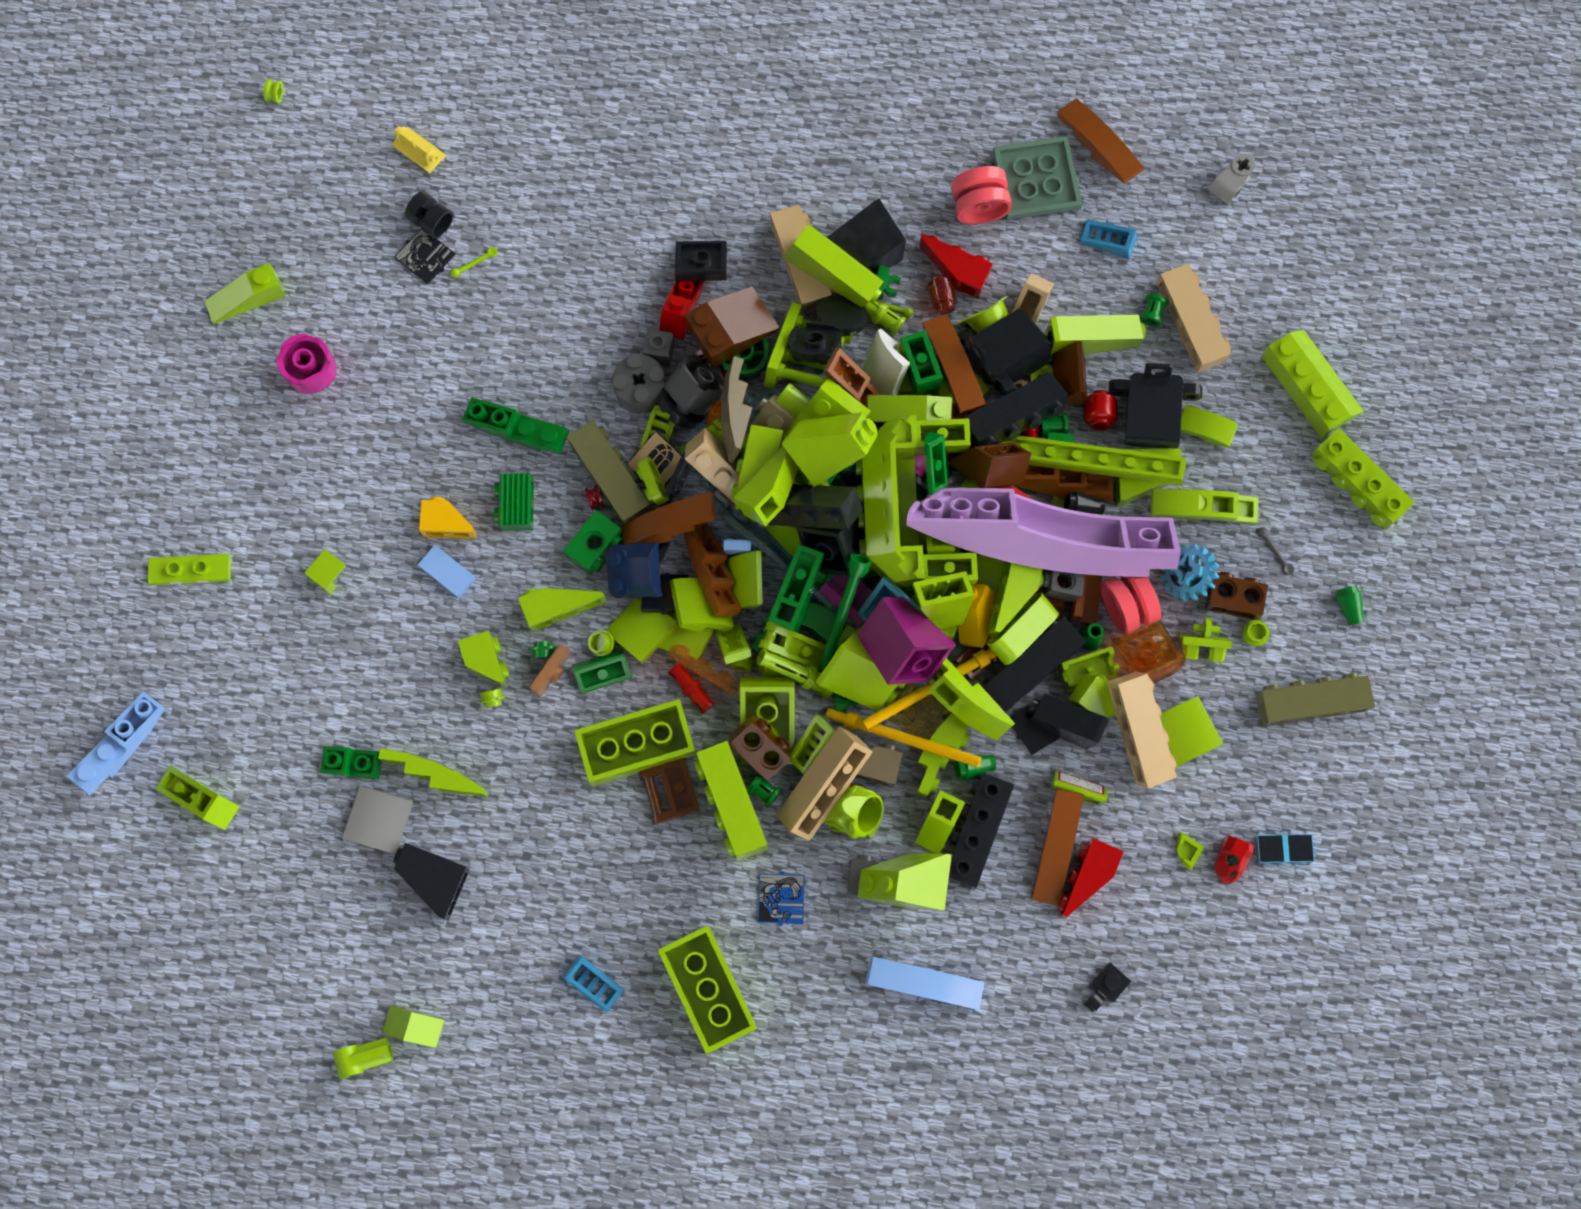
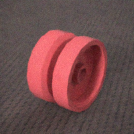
[951,166,1013,225]
[1099,576,1161,635]

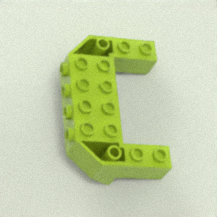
[856,415,978,588]

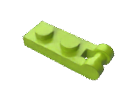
[758,621,826,672]

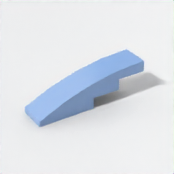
[865,956,984,1010]

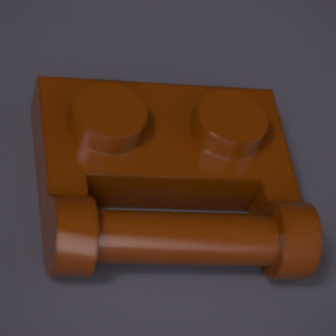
[638,758,700,825]

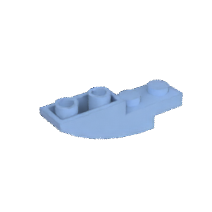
[67,691,165,796]

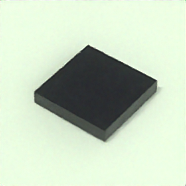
[675,241,727,281]

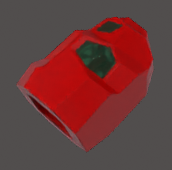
[1214,835,1254,884]

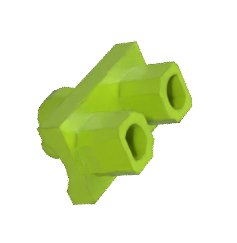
[1178,617,1232,662]

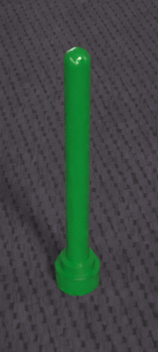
[819,554,872,672]

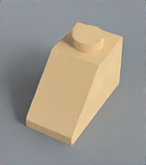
[1012,273,1055,324]

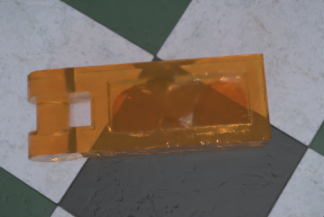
[669,645,740,696]

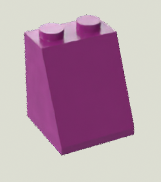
[857,597,956,685]

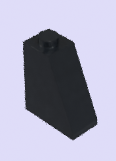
[1027,693,1109,750]
[393,843,470,921]

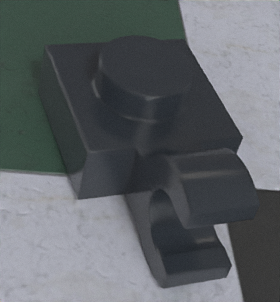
[1084,962,1131,1012]

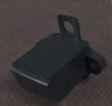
[958,308,1053,396]
[1108,363,1203,449]

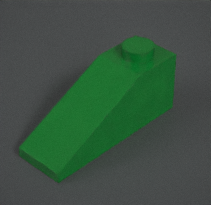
[768,544,824,633]

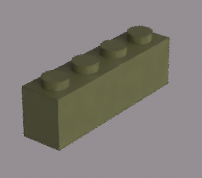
[566,420,651,525]
[1256,673,1375,727]

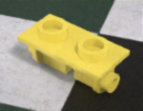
[391,126,446,174]

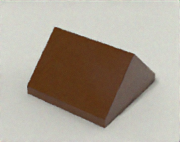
[1052,341,1088,408]

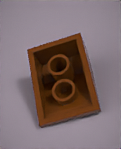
[684,286,780,368]

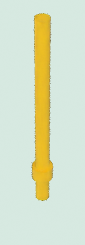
[862,648,997,730]
[826,708,982,768]

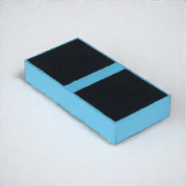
[1255,834,1315,864]

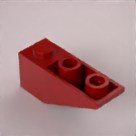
[919,234,993,299]
[659,281,706,340]
[1057,838,1124,919]

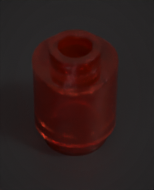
[927,274,957,315]

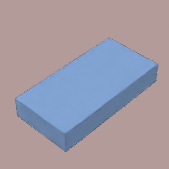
[723,539,755,556]
[418,545,476,599]

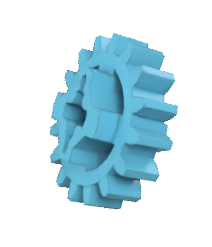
[1160,543,1219,602]

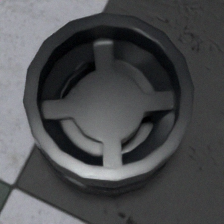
[404,191,454,239]

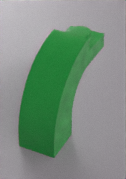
[751,603,846,656]

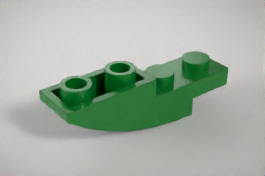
[462,397,570,455]

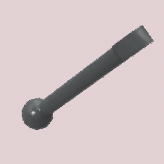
[1257,527,1294,575]

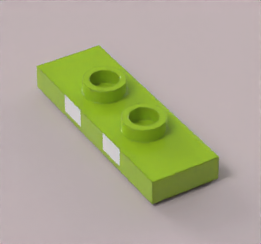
[148,554,231,586]

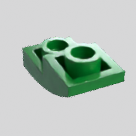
[320,746,382,780]

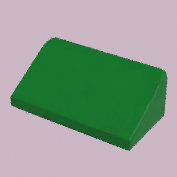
[924,432,948,495]
[572,649,632,694]

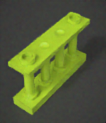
[764,302,854,389]

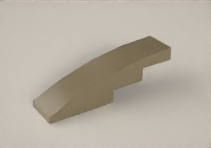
[721,356,752,464]

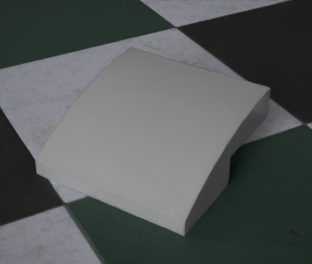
[342,786,414,854]

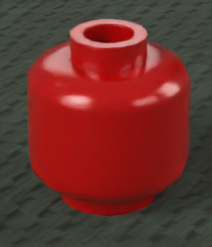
[1083,390,1118,431]

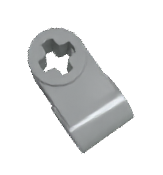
[1208,154,1255,205]

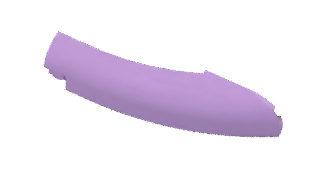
[906,488,1181,577]

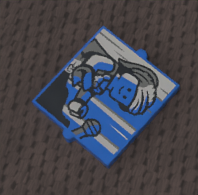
[758,872,805,926]

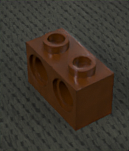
[1204,572,1268,620]
[729,713,791,781]

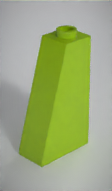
[783,224,884,308]
[1044,315,1146,359]

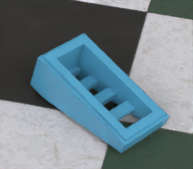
[1079,219,1137,259]
[561,955,624,1012]

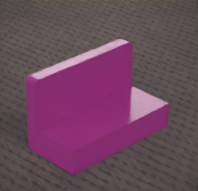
[819,574,873,627]

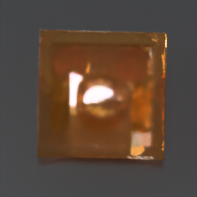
[1111,620,1186,684]

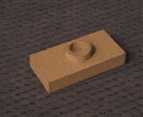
[529,644,571,697]

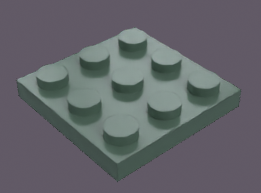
[992,136,1083,220]

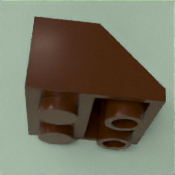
[950,442,1031,488]

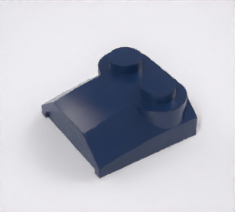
[606,542,663,599]

